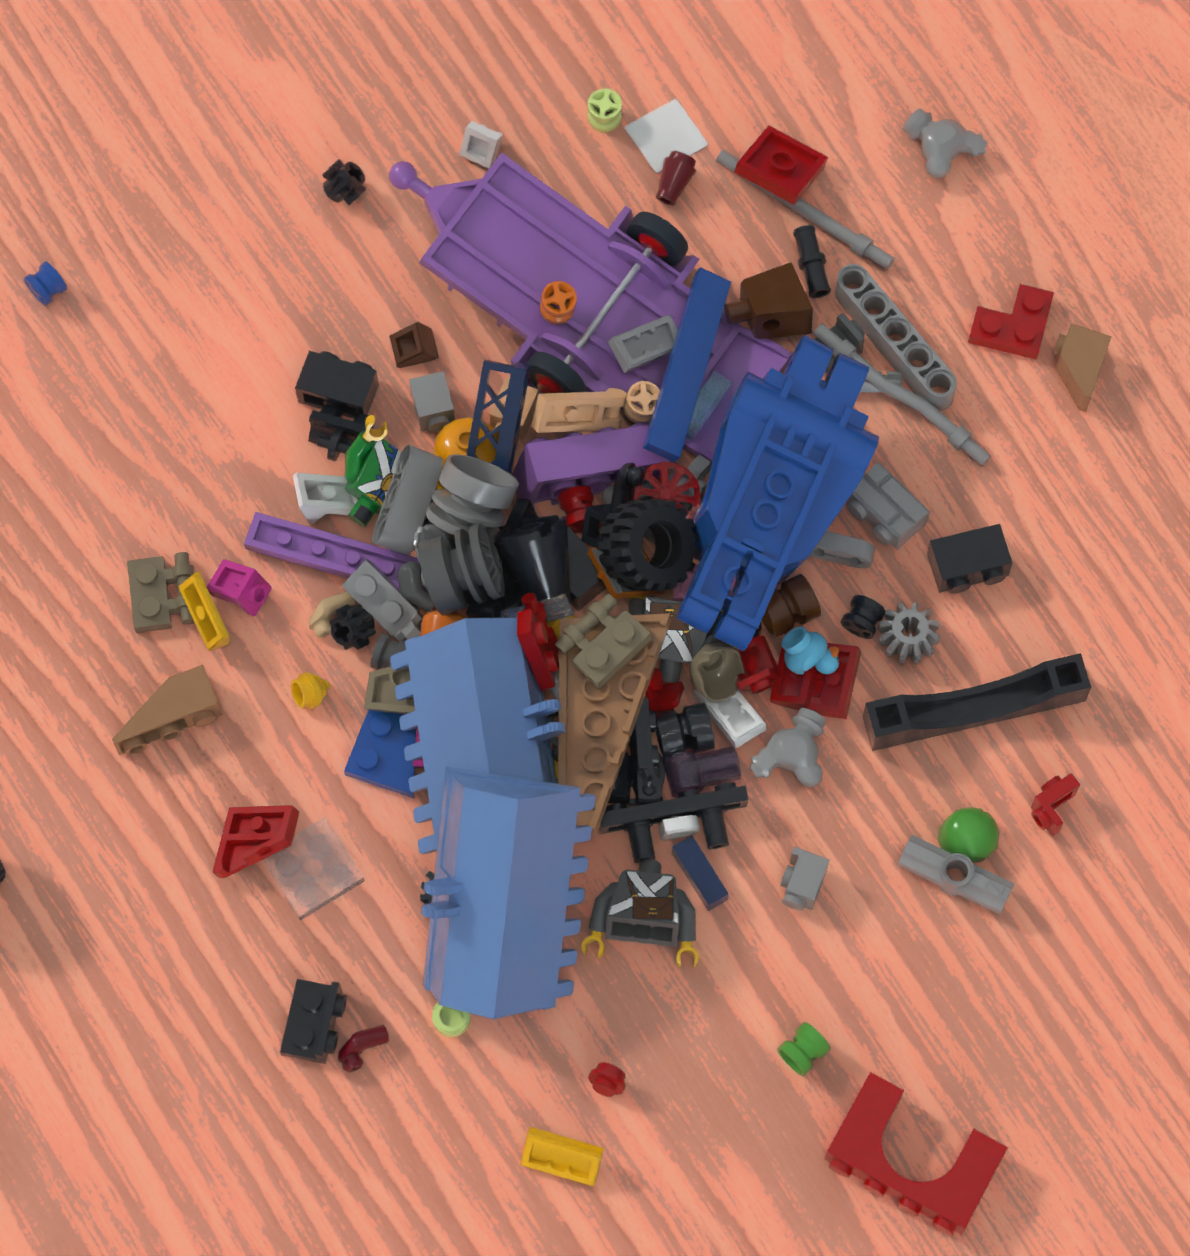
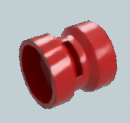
[557,485,601,534]

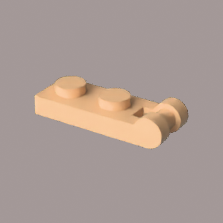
[531,388,627,433]

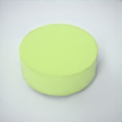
[432,1003,471,1037]

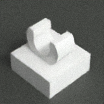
[459,121,502,169]

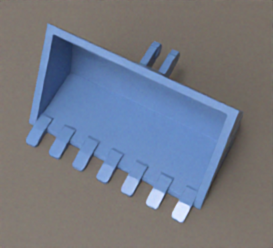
[390,618,565,854]
[421,767,596,1019]

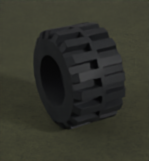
[598,499,699,591]

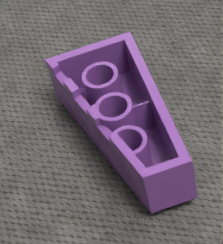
[512,422,672,509]

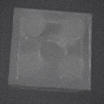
[263,817,364,920]

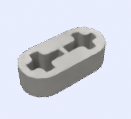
[810,531,875,569]

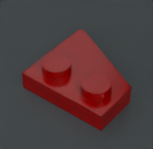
[212,805,300,878]

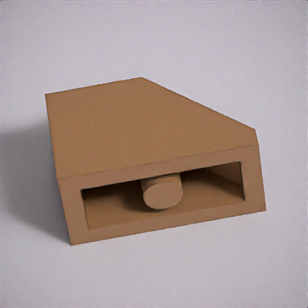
[1053,323,1112,412]

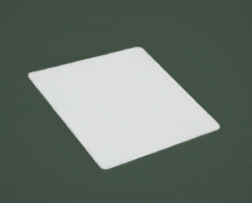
[625,99,708,173]

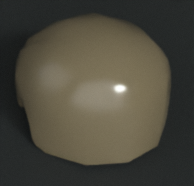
[690,642,745,702]

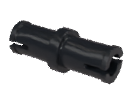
[793,225,831,298]

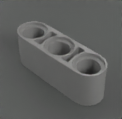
[372,444,443,556]

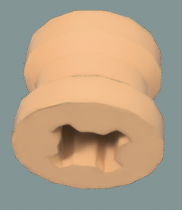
[623,381,660,423]

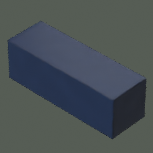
[672,836,729,911]

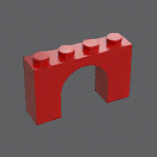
[824,1072,1008,1235]

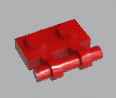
[517,593,559,691]

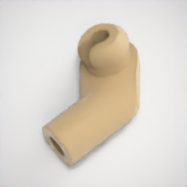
[309,591,355,638]

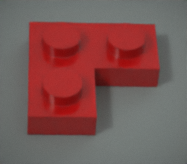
[968,284,1054,360]

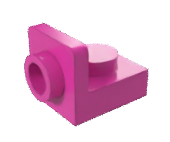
[207,559,272,616]

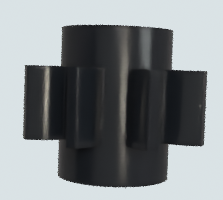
[322,159,366,205]
[329,604,376,650]

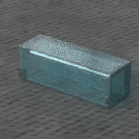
[686,371,733,441]

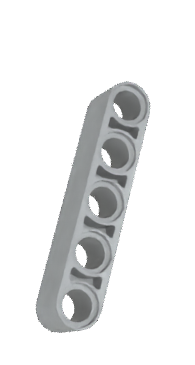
[835,264,957,411]

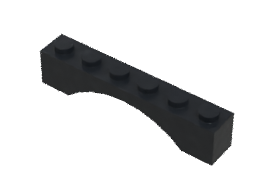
[863,653,1091,751]

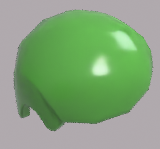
[938,807,1000,863]

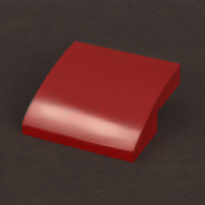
[770,633,861,719]

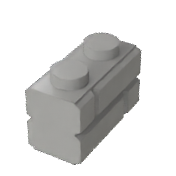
[847,463,930,550]

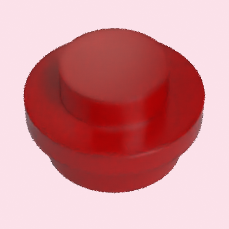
[588,1062,626,1097]

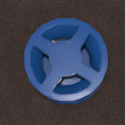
[23,261,68,306]

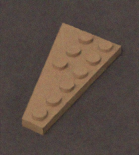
[558,613,672,834]

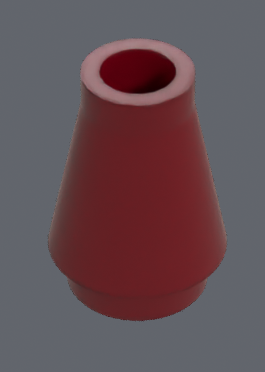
[656,151,696,206]

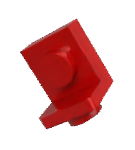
[645,668,685,712]

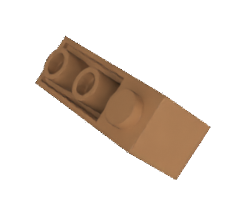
[112,664,223,755]

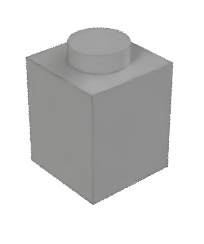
[409,371,455,432]

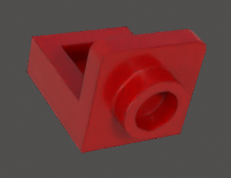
[735,635,782,694]
[1031,773,1080,836]

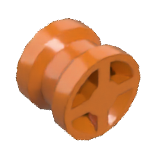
[539,281,577,325]

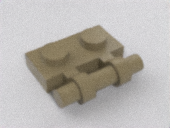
[127,552,195,633]
[554,594,653,689]

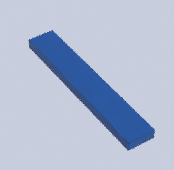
[643,267,731,462]

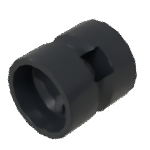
[655,702,715,760]

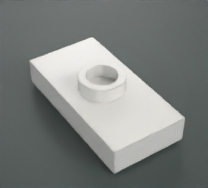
[694,689,766,749]

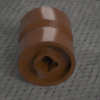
[761,574,821,638]

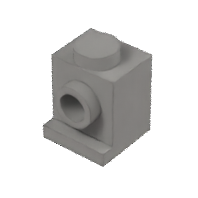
[780,847,829,911]

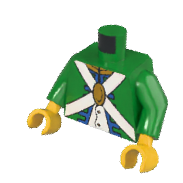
[344,415,446,527]

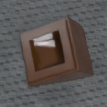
[389,321,439,368]

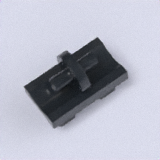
[308,404,374,461]

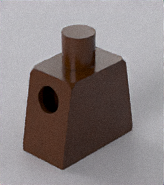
[724,263,813,339]

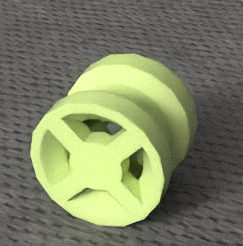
[588,89,622,132]

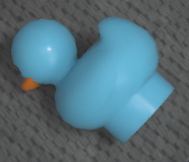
[781,626,839,675]

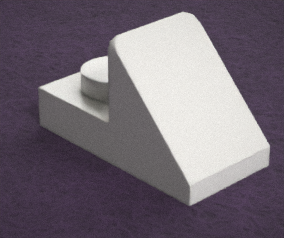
[293,473,358,525]

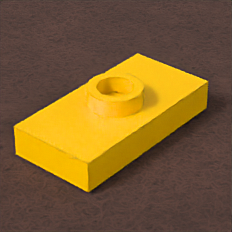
[520,1126,604,1187]

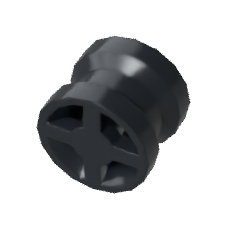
[840,595,886,639]

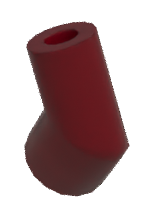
[338,1025,389,1072]

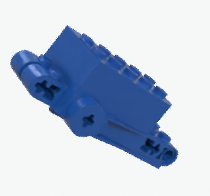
[676,335,879,651]

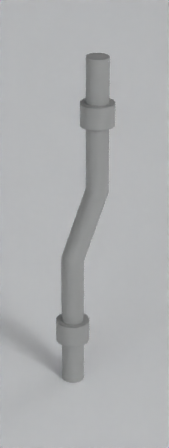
[814,323,991,466]

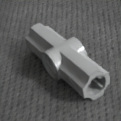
[897,835,1014,915]

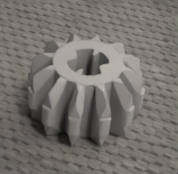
[878,601,940,665]

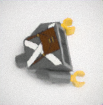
[628,595,723,683]
[581,859,699,968]

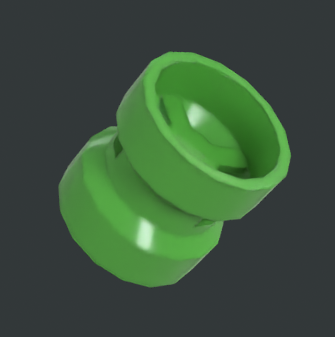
[777,1022,831,1076]

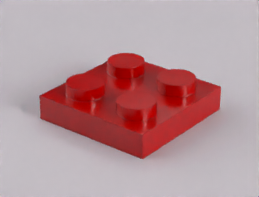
[734,125,828,205]

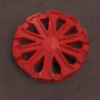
[632,462,701,519]

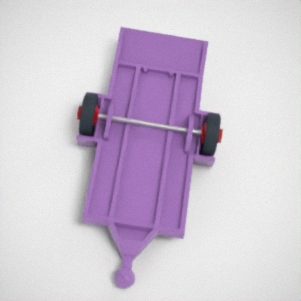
[389,153,792,464]

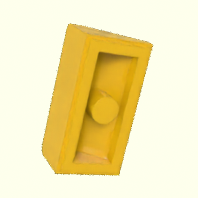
[178,571,230,651]

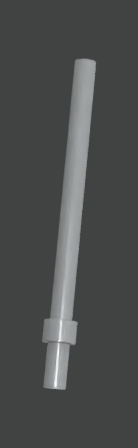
[716,150,895,270]

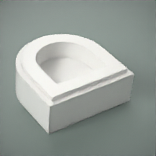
[659,815,700,841]

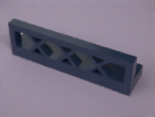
[466,360,531,510]

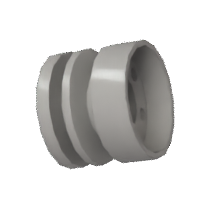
[426,454,519,543]

